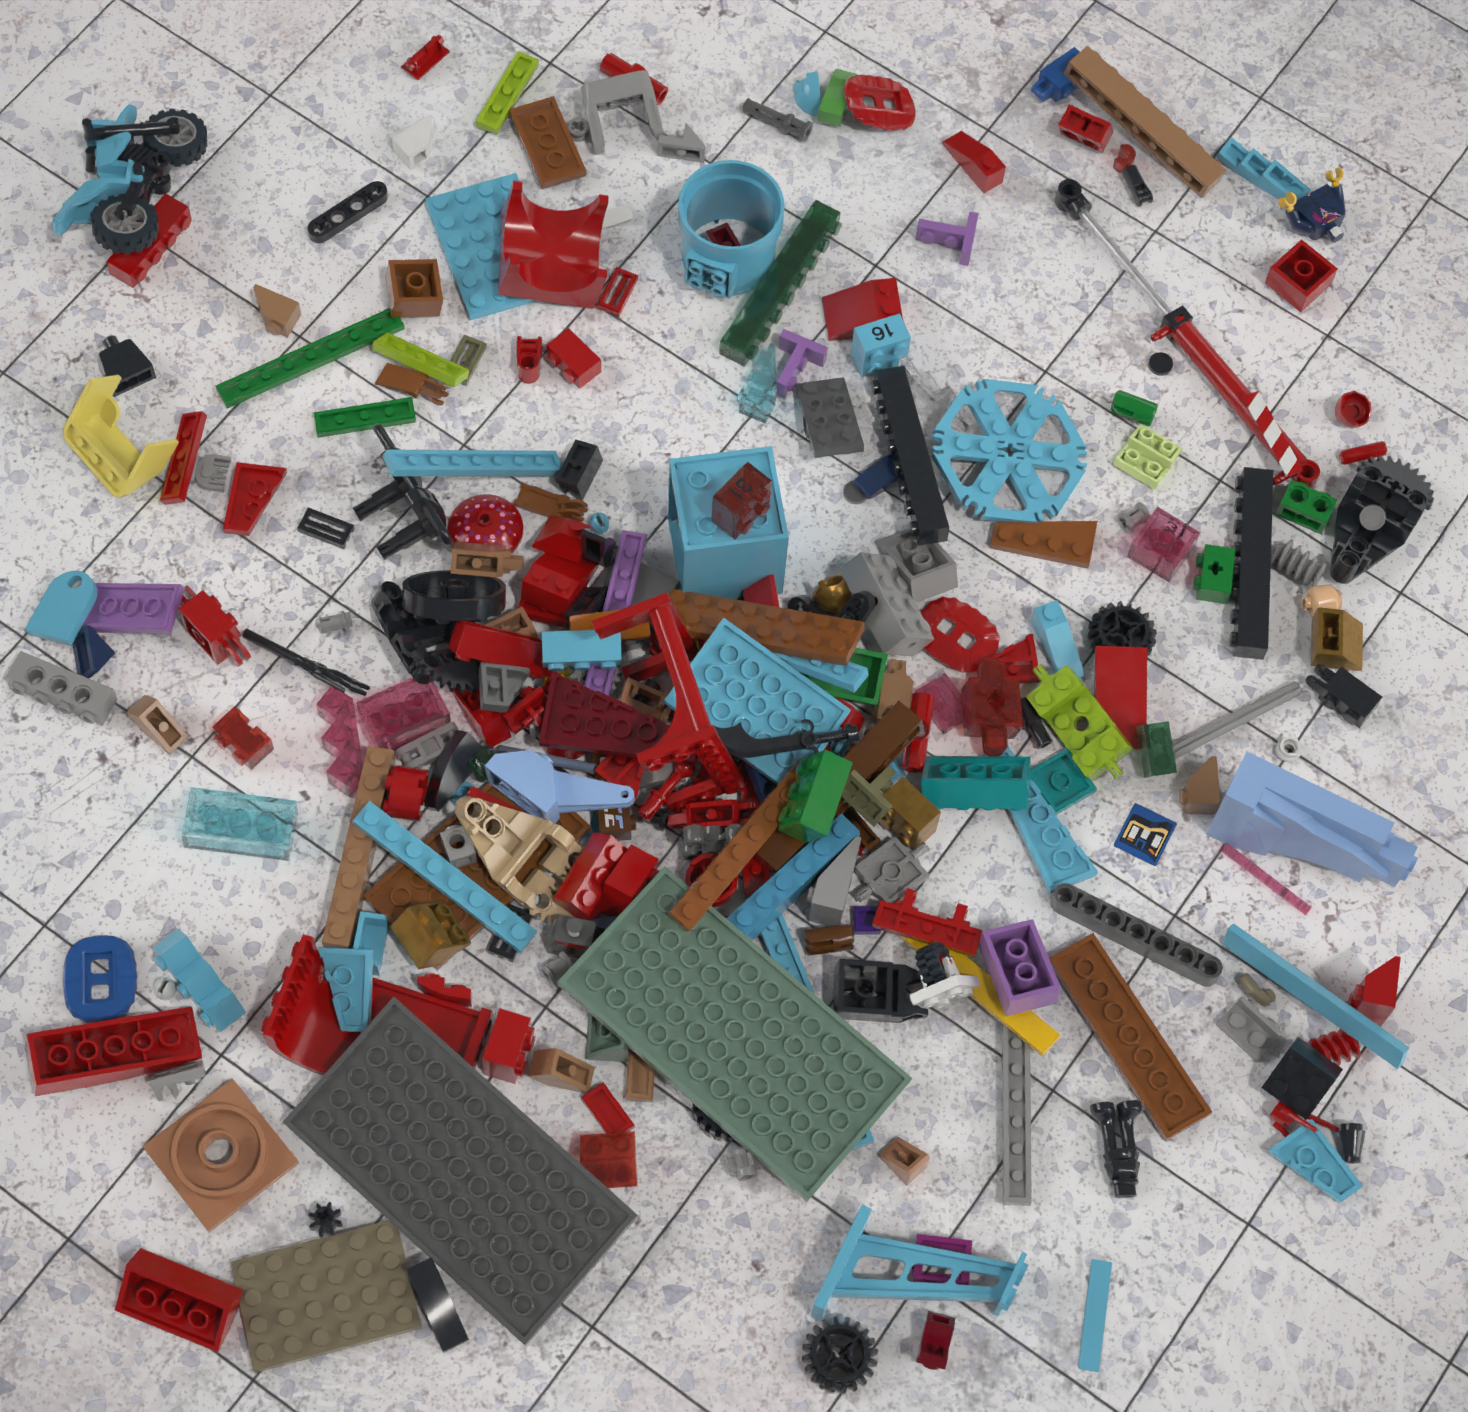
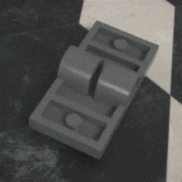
[796,377,864,458]

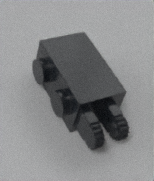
[1305,664,1383,729]

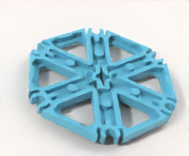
[931,379,1087,523]

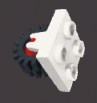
[909,941,981,1009]

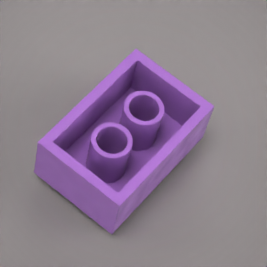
[979,919,1061,1017]

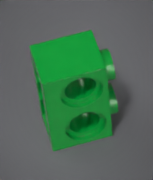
[1276,480,1338,535]

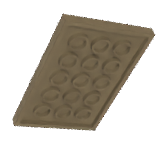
[231,1220,422,1373]

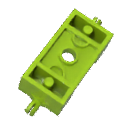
[1026,664,1134,781]

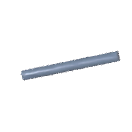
[498,745,598,774]

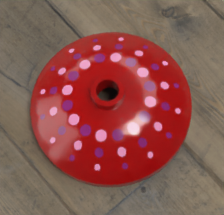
[448,494,524,554]

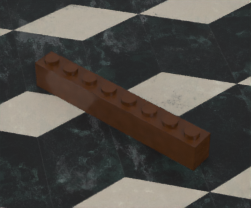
[755,701,924,874]

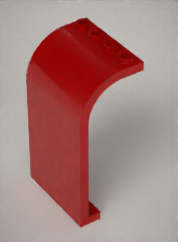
[261,934,494,1076]

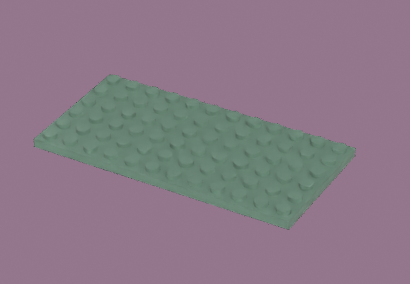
[557,867,913,1202]

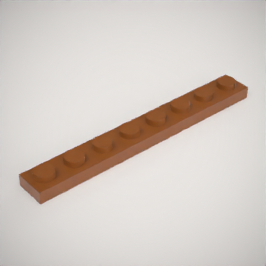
[668,759,801,932]

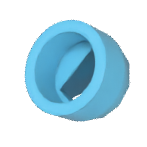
[589,512,609,534]

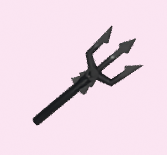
[242,628,370,697]

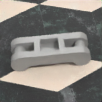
[395,722,458,769]

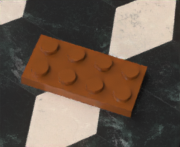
[509,96,587,189]

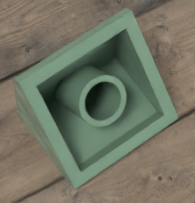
[586,1013,629,1062]

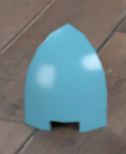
[793,71,821,116]

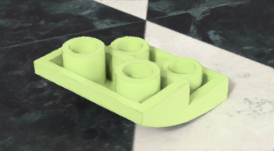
[1113,424,1183,490]

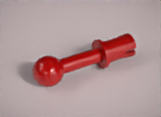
[637,763,695,821]

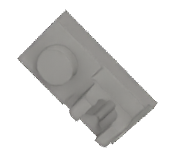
[149,1060,206,1101]

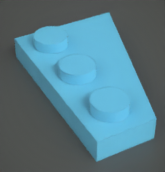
[318,947,374,1032]
[1267,1119,1363,1204]

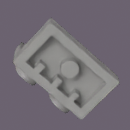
[1216,996,1282,1062]

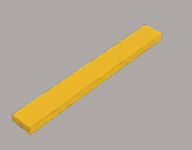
[898,900,1061,1057]

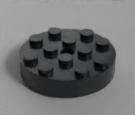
[402,570,506,624]

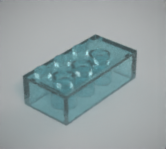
[181,787,298,861]

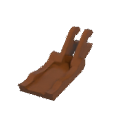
[375,363,449,405]
[514,482,588,522]

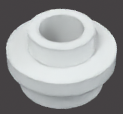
[1276,737,1302,762]

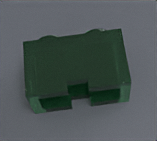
[1136,721,1177,778]

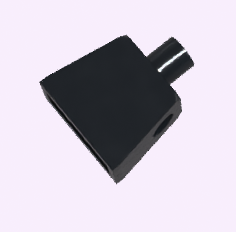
[99,335,156,397]

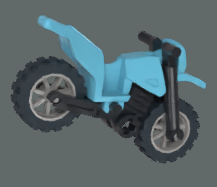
[52,104,208,254]

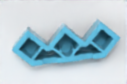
[152,928,247,1032]

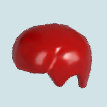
[1335,390,1372,428]

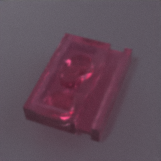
[914,673,975,735]

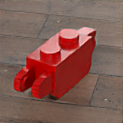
[668,799,761,833]

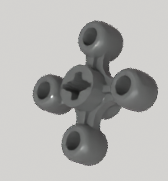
[680,824,742,860]

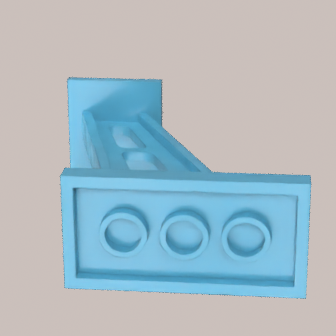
[810,1204,1029,1322]

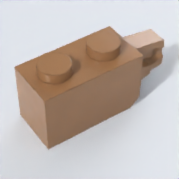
[451,542,524,577]
[871,659,914,725]

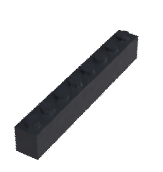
[871,366,949,546]
[1229,467,1274,660]

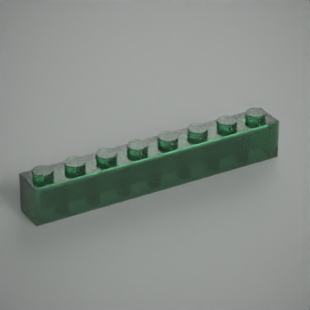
[719,200,842,367]

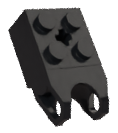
[833,959,929,1023]

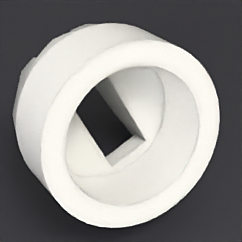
[154,977,177,1001]

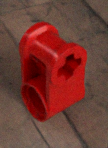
[517,336,542,384]

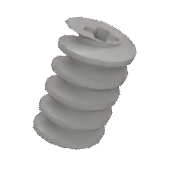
[1271,539,1328,586]

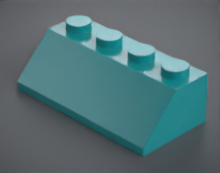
[921,756,1031,811]

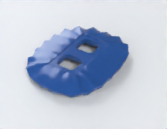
[63,935,138,1023]

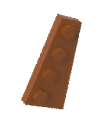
[990,521,1098,569]

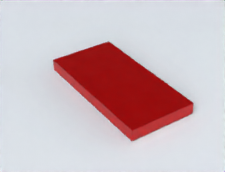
[1094,646,1148,751]

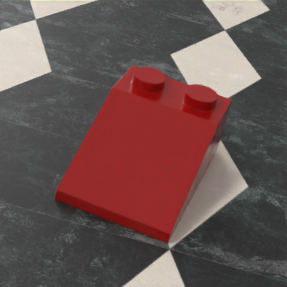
[822,278,903,341]
[521,552,599,618]

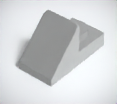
[658,124,706,163]

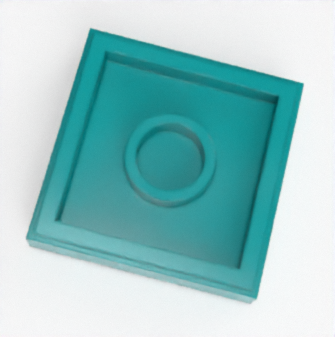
[1030,748,1097,815]

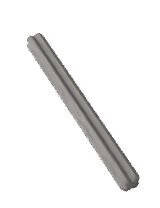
[1168,681,1302,759]

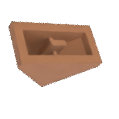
[878,1136,930,1186]

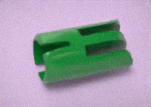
[1111,390,1158,426]

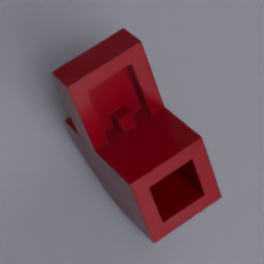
[916,1311,955,1370]

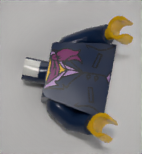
[1278,167,1346,243]

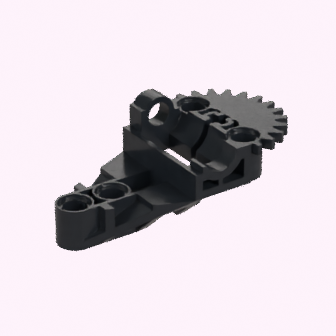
[1330,455,1434,584]
[371,581,480,694]

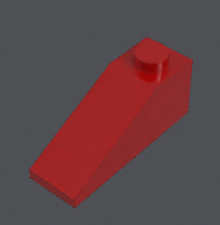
[942,131,1006,193]

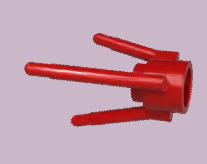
[1269,1101,1339,1138]

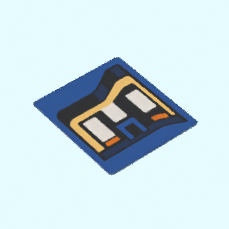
[1114,803,1177,866]

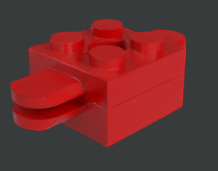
[179,585,251,667]

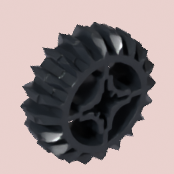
[1087,600,1157,656]
[801,1316,878,1395]

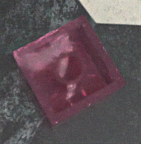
[1127,506,1201,583]

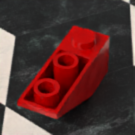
[452,688,511,749]

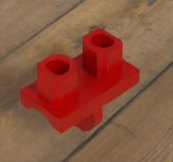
[502,686,547,735]

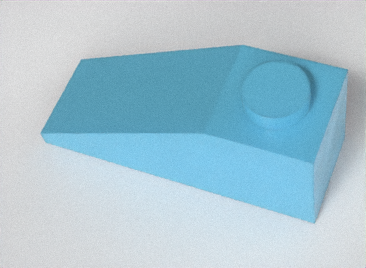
[1030,600,1085,679]

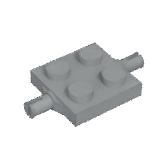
[854,836,930,904]

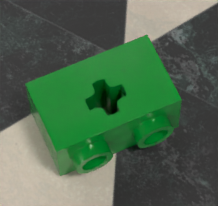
[1193,544,1235,604]

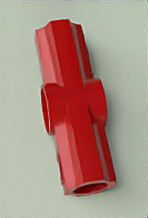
[600,53,668,105]
[901,692,935,773]

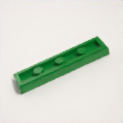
[314,397,416,438]

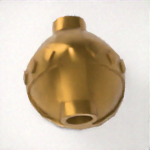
[812,573,852,614]

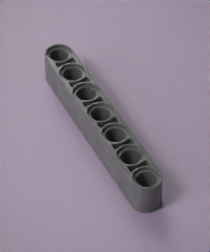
[1050,883,1223,987]

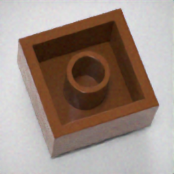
[385,259,443,318]

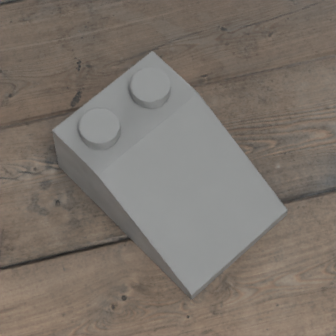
[877,529,958,602]
[805,836,861,926]

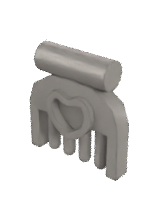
[190,454,232,492]

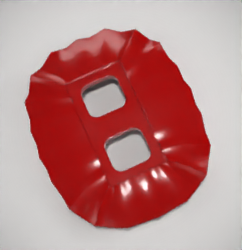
[843,74,916,131]
[921,596,1000,673]

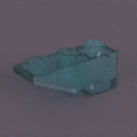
[737,343,777,424]

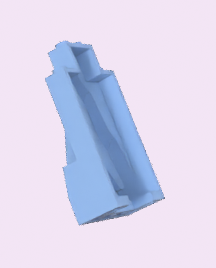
[1206,752,1418,887]

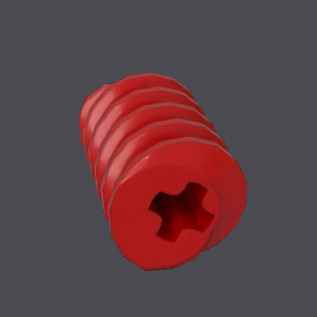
[1305,1029,1361,1066]

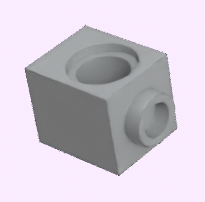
[440,825,477,868]

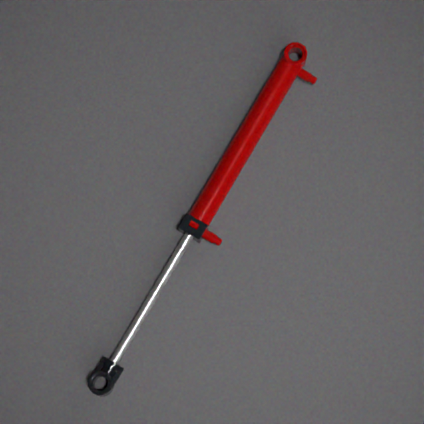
[1055,179,1320,489]

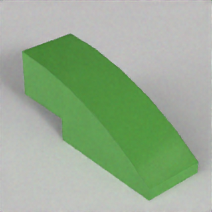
[818,68,858,127]

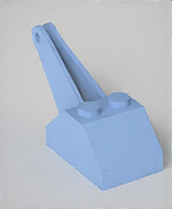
[485,750,635,824]

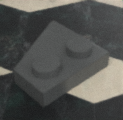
[478,662,530,713]

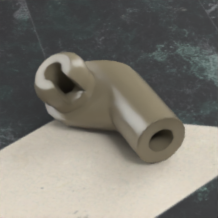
[1238,973,1276,1007]

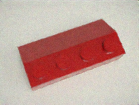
[115,1248,243,1352]

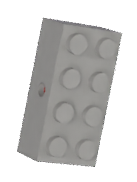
[840,552,934,657]

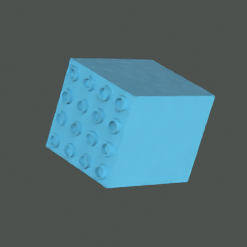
[667,446,789,600]

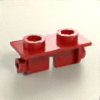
[401,35,450,80]

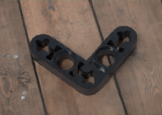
[788,591,875,623]

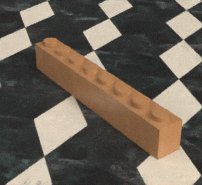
[1064,45,1226,198]
[322,746,396,949]

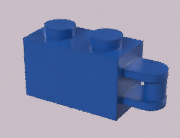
[1030,47,1080,102]

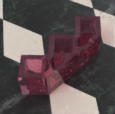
[316,686,363,797]

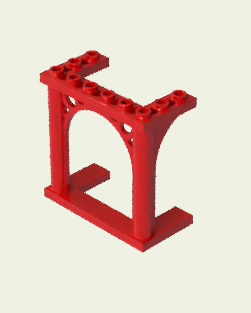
[592,592,746,813]

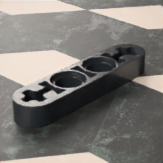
[307,181,388,243]

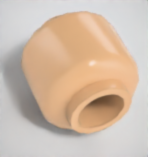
[1302,584,1342,617]

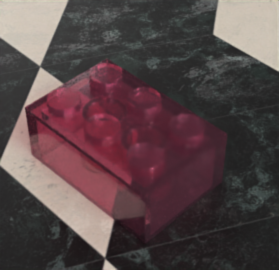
[356,678,451,751]

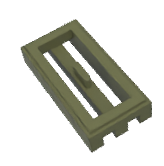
[451,335,487,386]

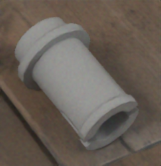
[319,611,353,634]

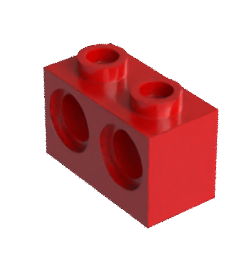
[1058,104,1113,153]

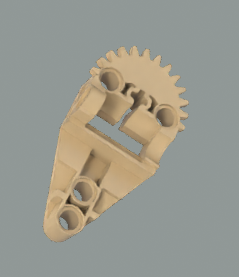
[454,796,585,924]

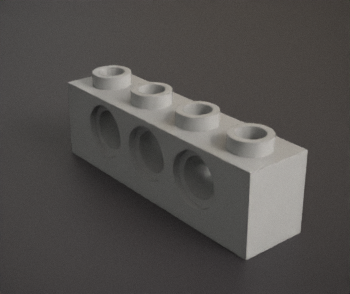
[6,651,118,725]

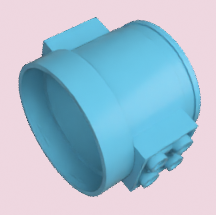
[678,160,785,299]

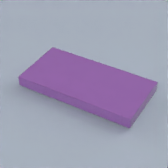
[81,583,185,634]

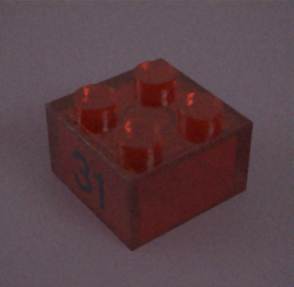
[711,462,772,540]

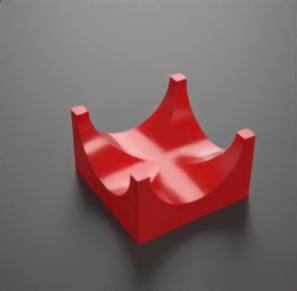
[498,180,609,309]

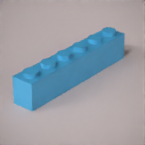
[726,814,860,941]

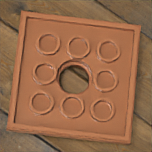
[142,1078,299,1233]

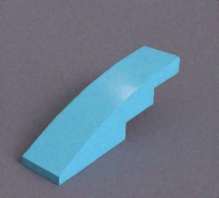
[1215,137,1311,202]

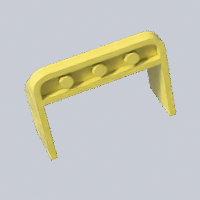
[63,375,179,497]

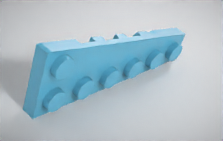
[985,746,1098,894]

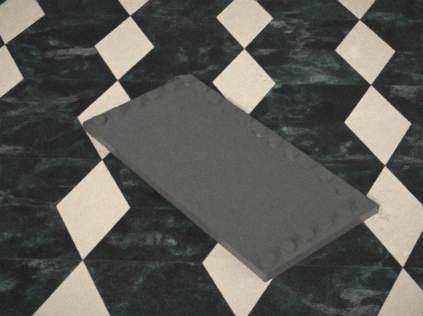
[283,997,639,1346]

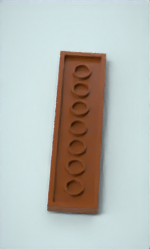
[652,589,865,666]
[1049,933,1212,1141]

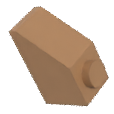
[253,284,301,338]
[126,695,189,754]
[1179,756,1220,814]
[528,1048,595,1093]

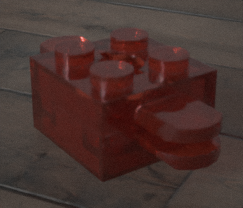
[961,657,1023,756]

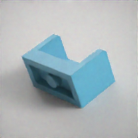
[353,911,389,976]

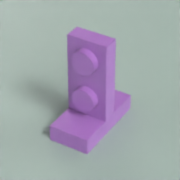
[915,212,979,266]
[776,329,828,398]

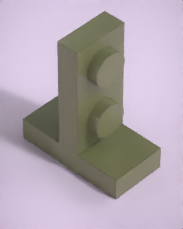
[841,766,896,827]

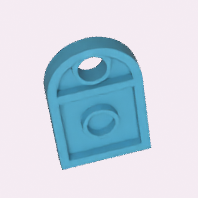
[25,571,97,646]

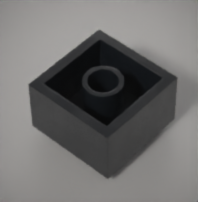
[1261,1037,1343,1120]

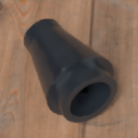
[1338,1123,1366,1164]

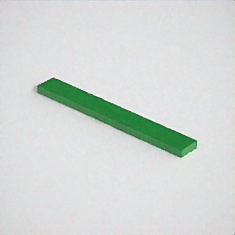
[215,308,405,409]

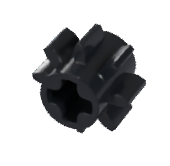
[308,1202,343,1238]

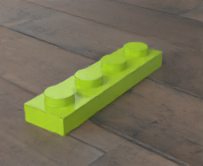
[476,51,539,135]
[373,332,469,387]

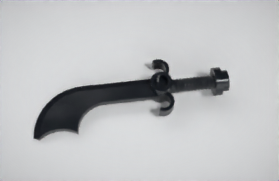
[713,719,859,758]

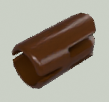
[805,924,854,956]

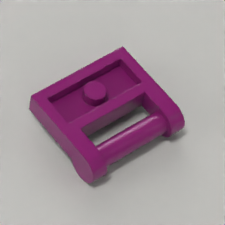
[912,1234,973,1285]

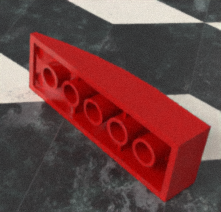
[25,1006,202,1096]

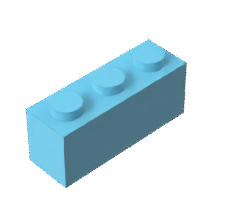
[542,630,622,671]

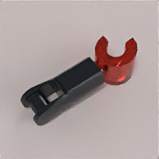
[1113,144,1153,207]

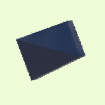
[72,625,115,678]

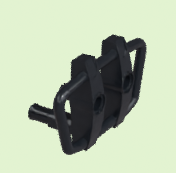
[352,424,455,560]

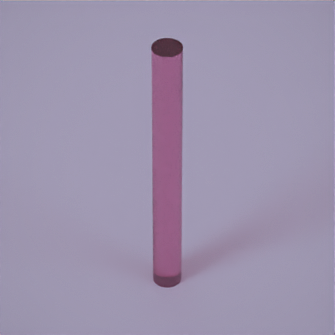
[1221,843,1312,916]

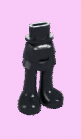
[1090,1100,1142,1198]

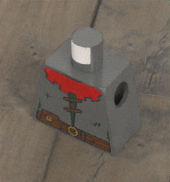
[548,915,602,959]

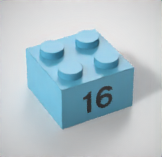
[851,314,911,377]

